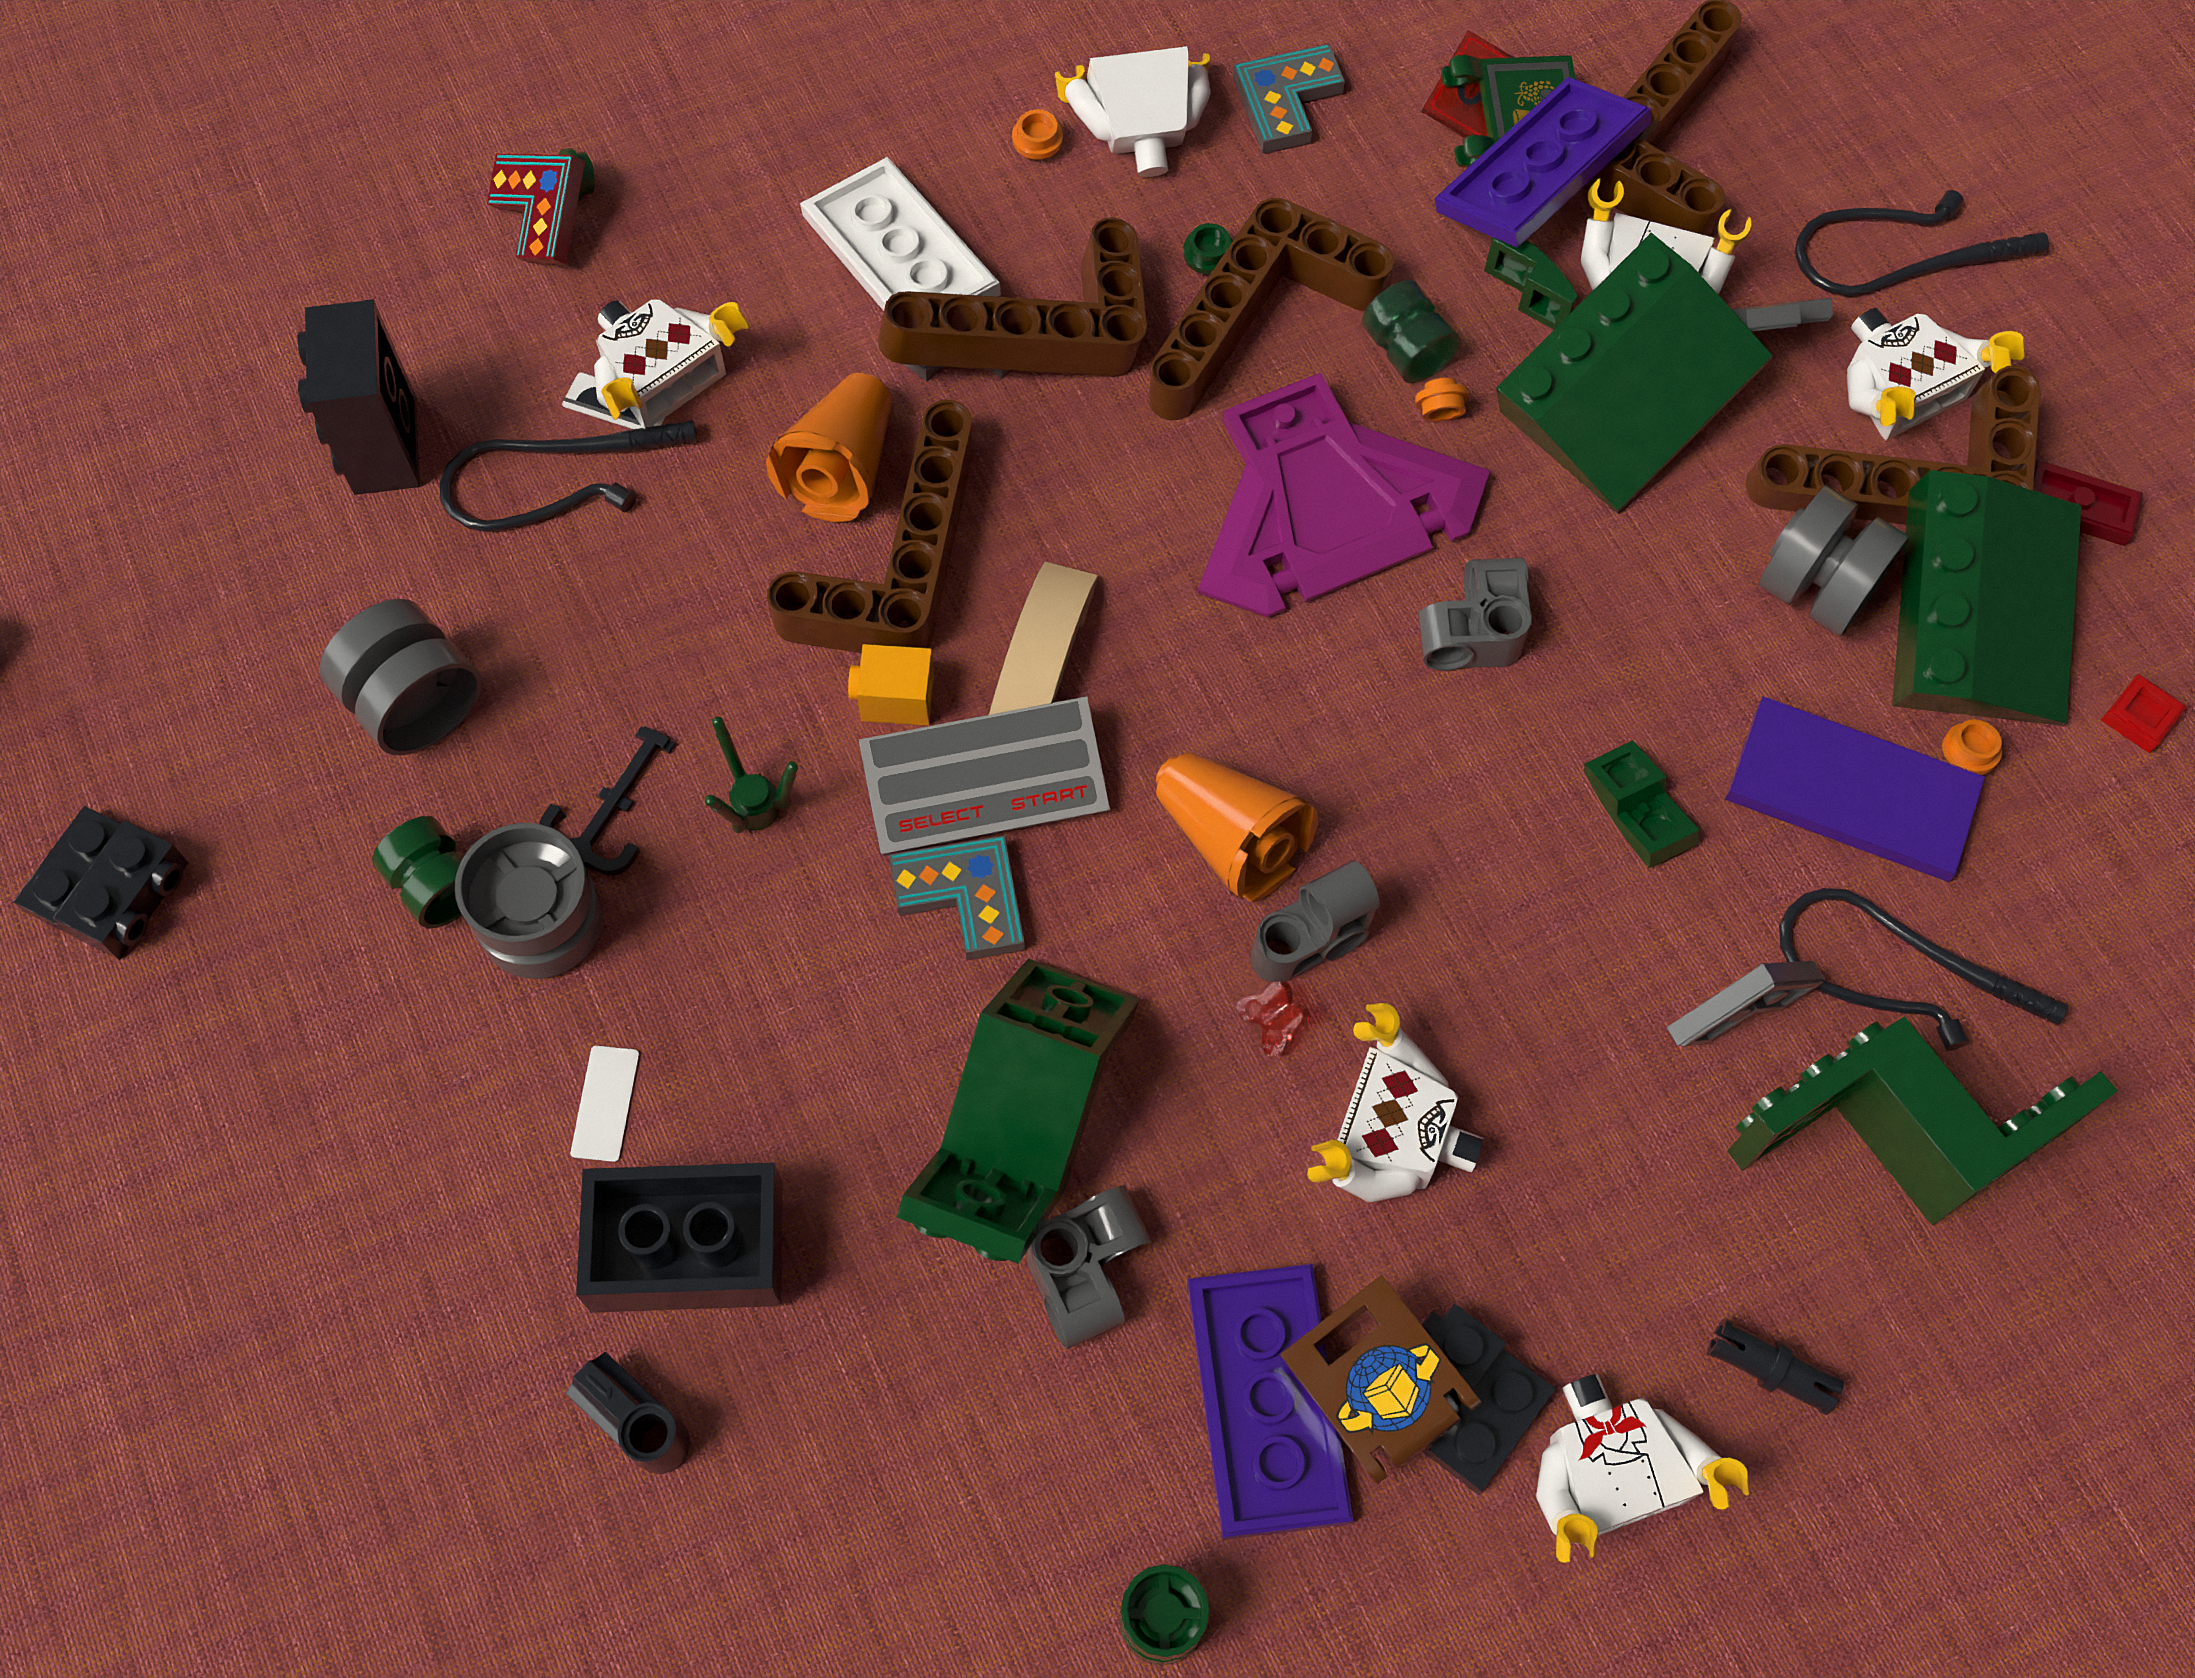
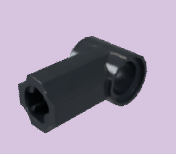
[566,1352,690,1474]

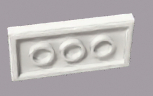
[800,157,1001,311]

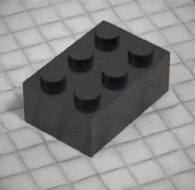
[297,299,420,495]
[576,1162,783,1313]

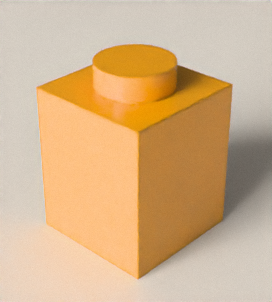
[848,644,934,726]

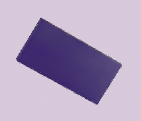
[1434,77,1652,248]
[1725,696,1985,882]
[1187,1264,1353,1540]

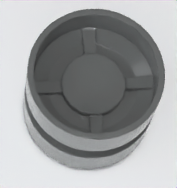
[1758,485,1910,637]
[320,599,482,756]
[455,823,603,979]

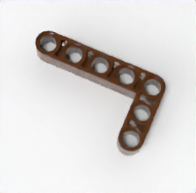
[1583,0,1742,237]
[1149,198,1394,421]
[878,217,1147,376]
[1745,365,2040,525]
[767,400,973,653]

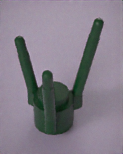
[705,716,798,833]

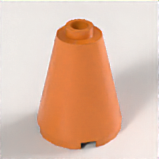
[766,373,893,522]
[1156,752,1318,902]

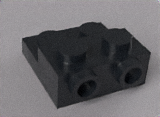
[13,806,188,960]
[1422,1303,1555,1495]

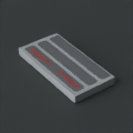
[859,696,1110,855]

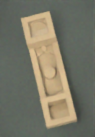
[989,562,1098,715]

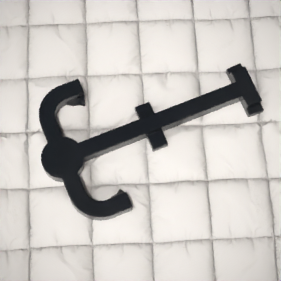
[539,726,675,875]

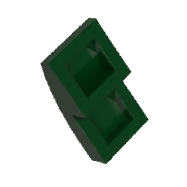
[1484,237,1578,330]
[1584,740,1700,868]

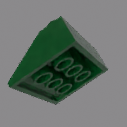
[1496,233,1773,514]
[1892,470,2081,726]

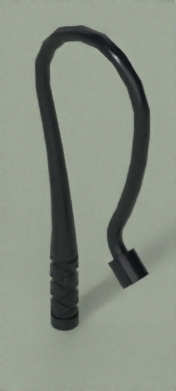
[1795,190,2049,297]
[439,420,698,532]
[1779,888,2069,1051]

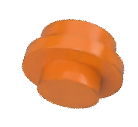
[1012,109,1063,160]
[1415,377,1470,422]
[1942,719,2002,775]

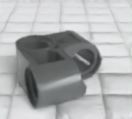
[1418,558,1532,671]
[1250,860,1380,983]
[1027,1185,1152,1349]

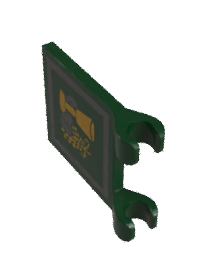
[1441,55,1576,168]

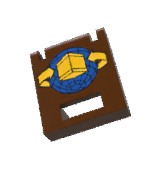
[1280,1275,1482,1484]

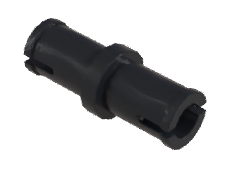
[1707,1318,1844,1415]

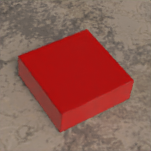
[2101,674,2187,754]

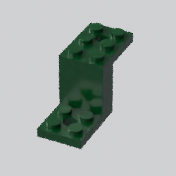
[896,958,1140,1264]
[1727,1016,2118,1226]

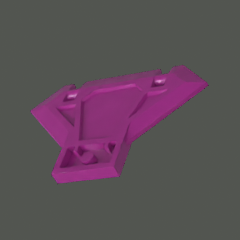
[1197,372,1490,618]

